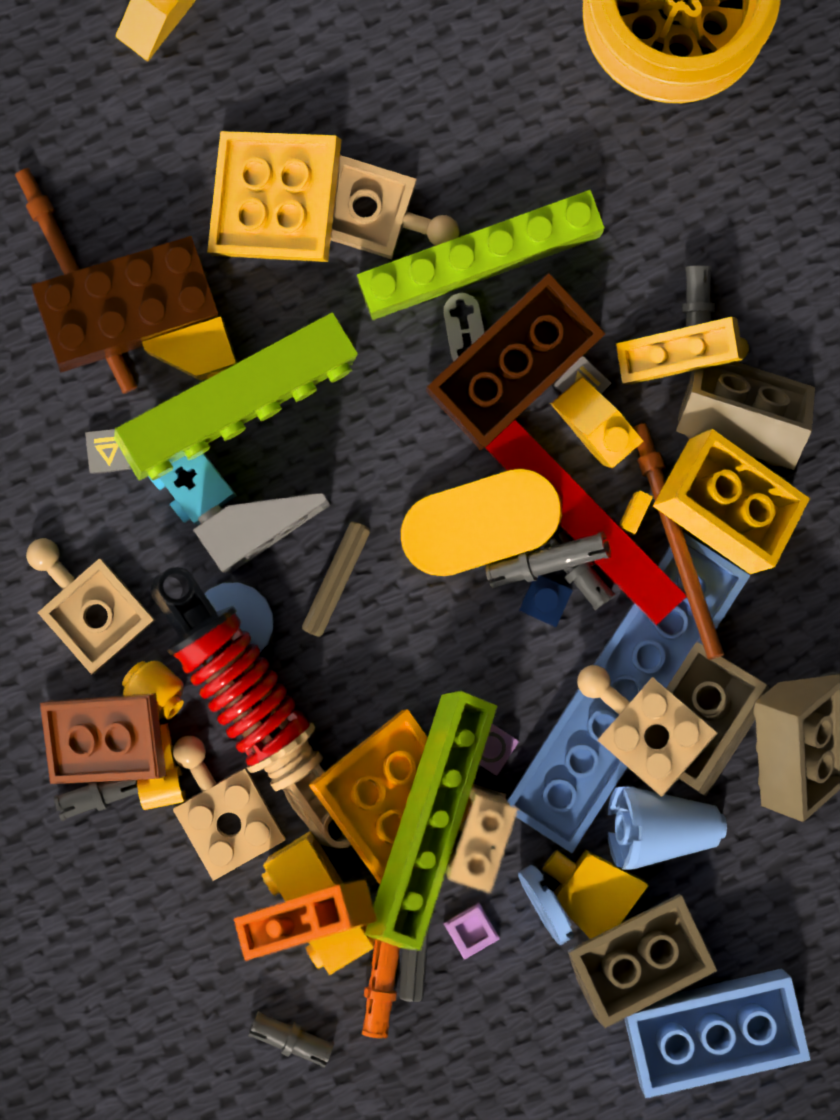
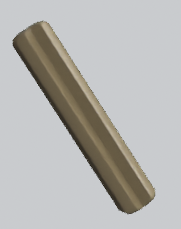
[302,521,370,637]

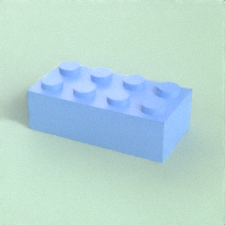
[624,968,810,1098]

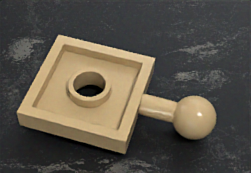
[331,155,459,259]
[26,538,155,675]
[577,665,717,797]
[173,736,286,881]

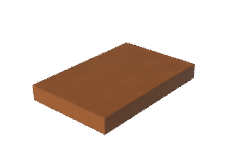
[40,693,166,784]

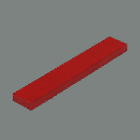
[485,420,687,626]

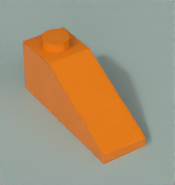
[234,879,377,961]

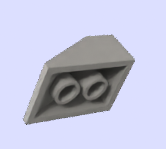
[193,493,330,574]

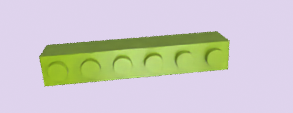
[357,190,605,320]
[114,312,358,481]
[364,691,497,951]

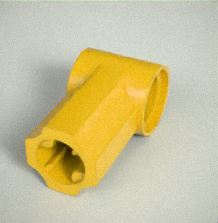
[137,723,186,810]

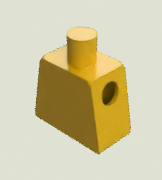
[542,850,649,939]

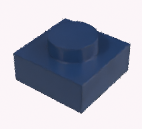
[518,575,573,628]

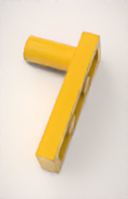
[616,317,749,385]

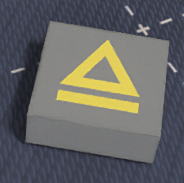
[553,356,611,394]
[85,429,132,474]

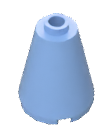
[608,786,727,870]

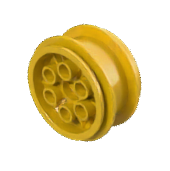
[583,0,781,103]

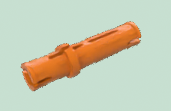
[361,939,400,1039]

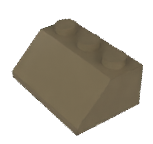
[676,361,815,470]
[645,641,770,796]
[754,675,840,822]
[568,894,717,1028]

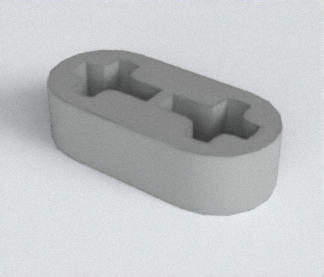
[444,293,484,362]

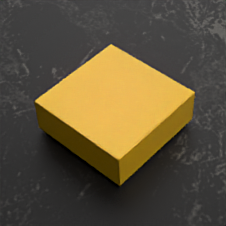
[618,491,653,536]

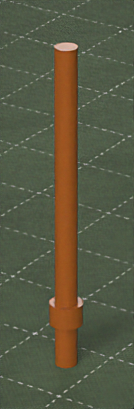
[15,168,138,394]
[633,423,724,660]

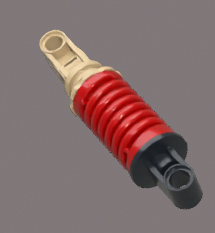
[151,567,351,848]

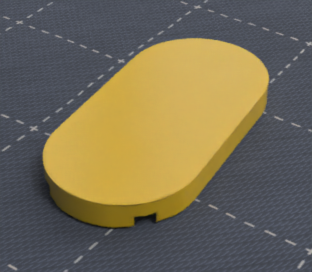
[401,469,562,576]

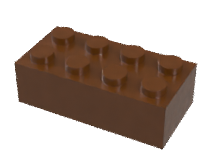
[31,236,218,373]
[425,273,605,450]

